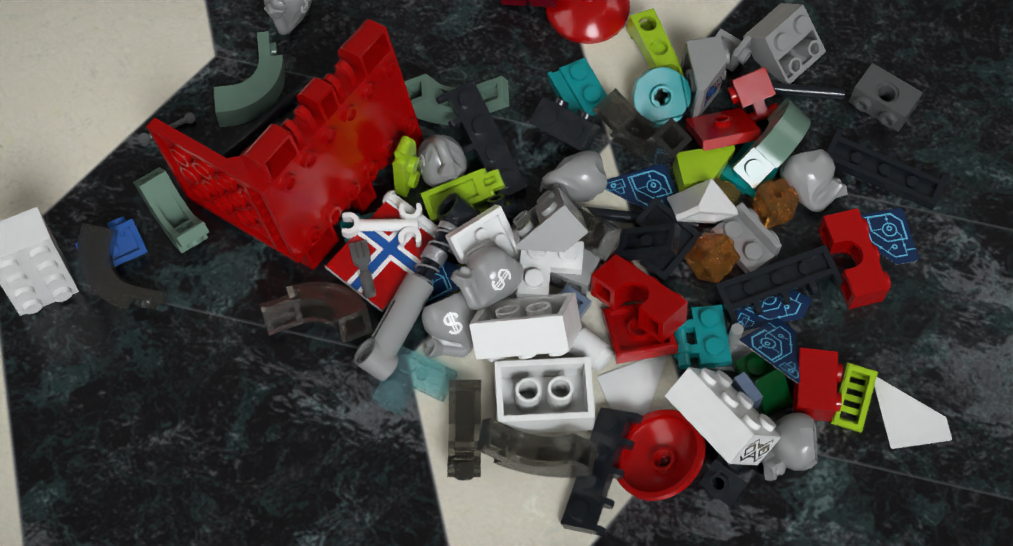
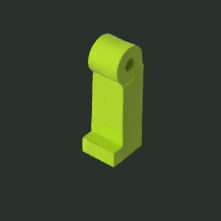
[627,8,684,90]

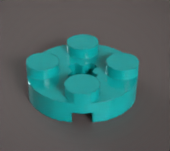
[631,66,691,126]

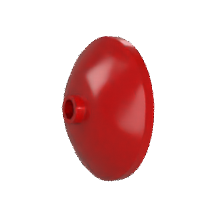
[545,0,630,44]
[617,409,706,501]

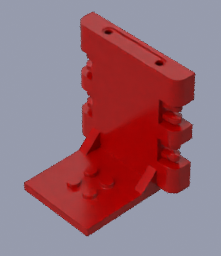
[146,19,424,270]

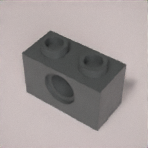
[849,63,923,132]

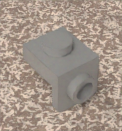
[715,29,752,72]

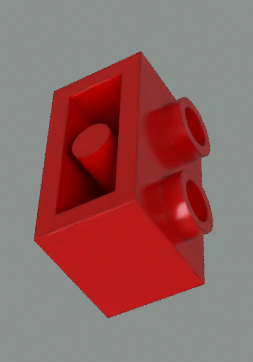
[792,347,843,422]

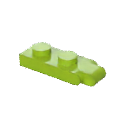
[392,136,420,197]
[421,168,505,223]

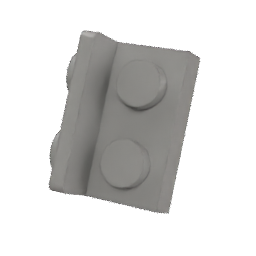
[710,202,782,273]

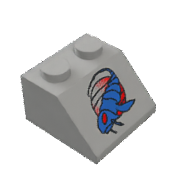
[681,36,730,117]

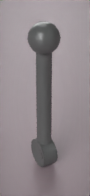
[138,112,196,146]

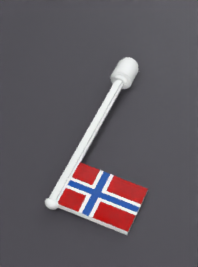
[326,190,614,372]

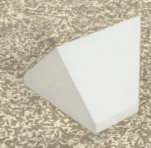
[667,178,738,224]

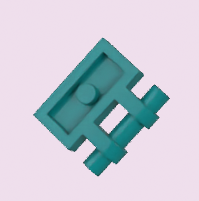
[674,305,732,369]

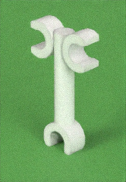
[342,203,422,247]

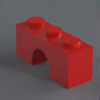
[818,208,891,310]
[591,254,688,343]

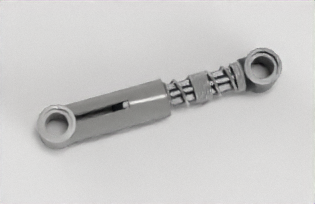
[354,192,480,381]

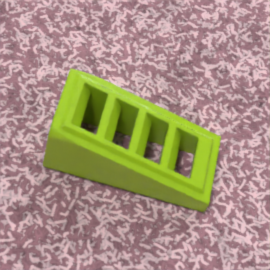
[830,363,878,433]

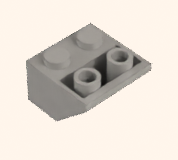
[743,3,826,84]
[511,187,588,252]

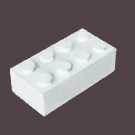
[0,206,79,316]

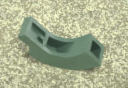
[214,31,286,127]
[404,74,509,125]
[731,98,811,189]
[133,167,209,253]

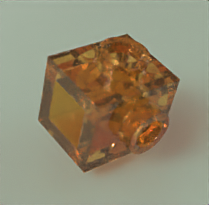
[752,177,799,229]
[684,232,741,283]

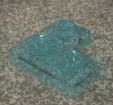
[372,346,457,416]

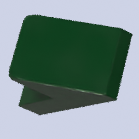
[732,351,793,417]

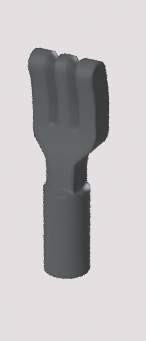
[348,240,376,298]

